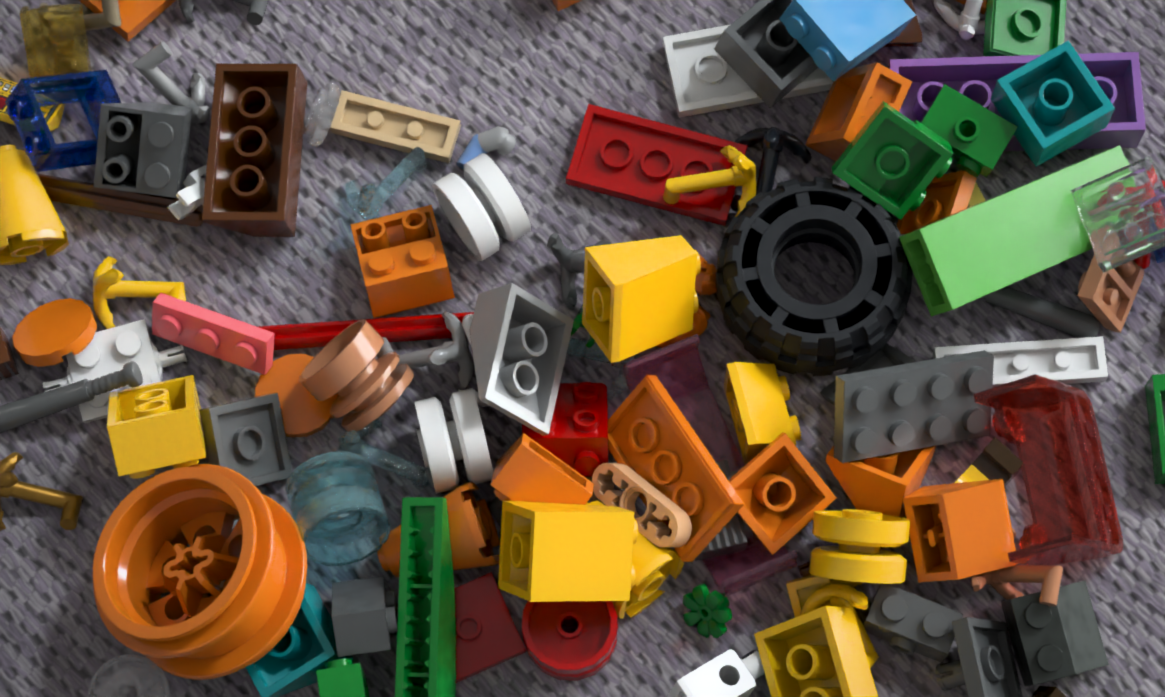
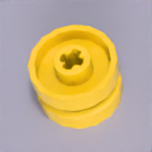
[809,509,910,584]

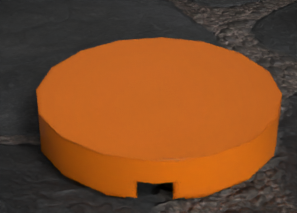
[12,298,97,367]
[255,354,338,438]

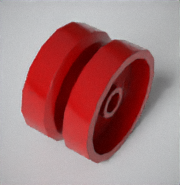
[522,601,618,681]

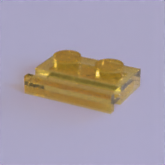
[19,4,92,88]

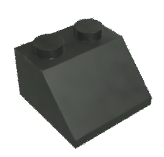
[1001,581,1109,686]

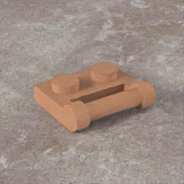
[1077,228,1144,333]

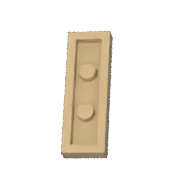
[330,90,461,163]

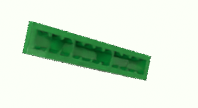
[395,497,456,697]

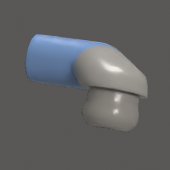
[456,126,516,169]

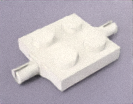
[43,319,187,423]

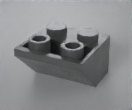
[94,102,193,198]

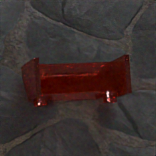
[973,374,1123,565]

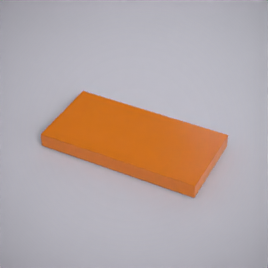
[608,375,744,562]

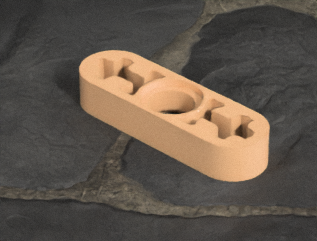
[592,463,692,548]

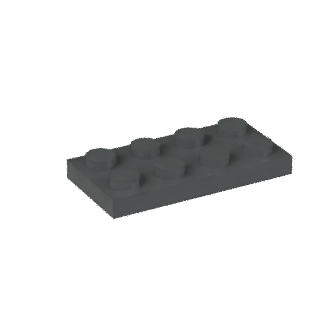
[834,350,994,463]

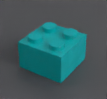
[990,40,1115,167]

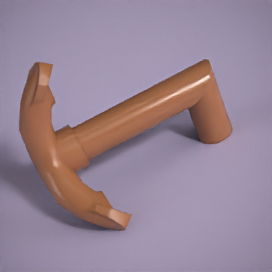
[971,528,1063,607]

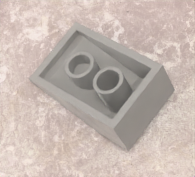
[470,283,574,436]

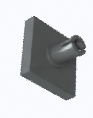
[199,393,293,486]
[935,617,1023,697]

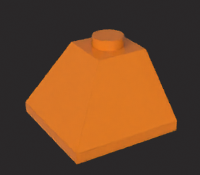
[728,432,837,555]
[825,445,937,517]

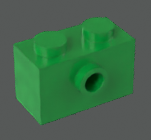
[921,84,1018,178]

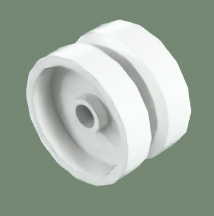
[432,153,531,261]
[414,388,493,494]

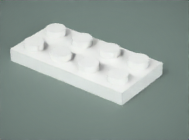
[662,25,833,118]

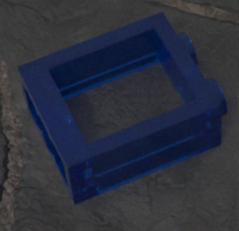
[5,69,121,172]

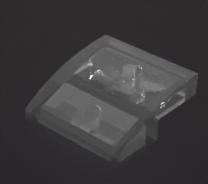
[1071,156,1165,273]

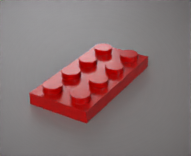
[566,104,748,226]

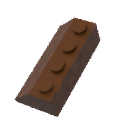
[202,63,307,237]

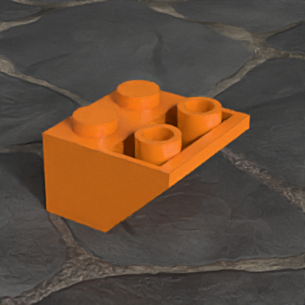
[350,205,455,318]
[490,433,594,505]
[903,479,1018,583]

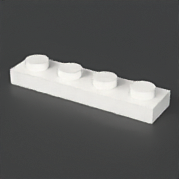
[933,336,1108,389]

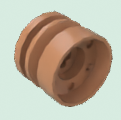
[299,319,414,433]

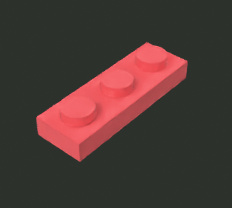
[152,293,275,375]

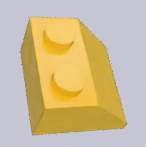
[724,362,802,465]

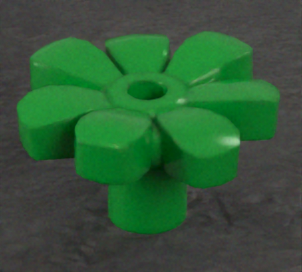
[683,584,732,638]

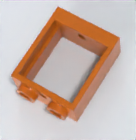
[805,62,912,161]

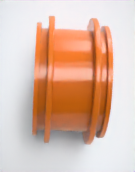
[93,464,307,680]

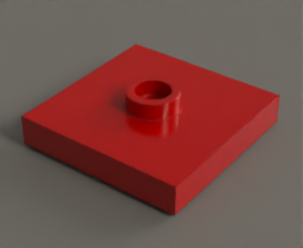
[454,572,526,683]

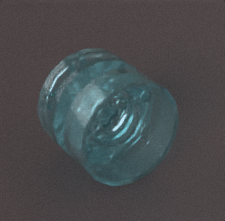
[285,451,391,566]

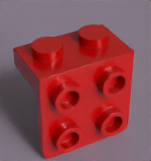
[522,382,608,477]

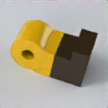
[955,437,1024,487]

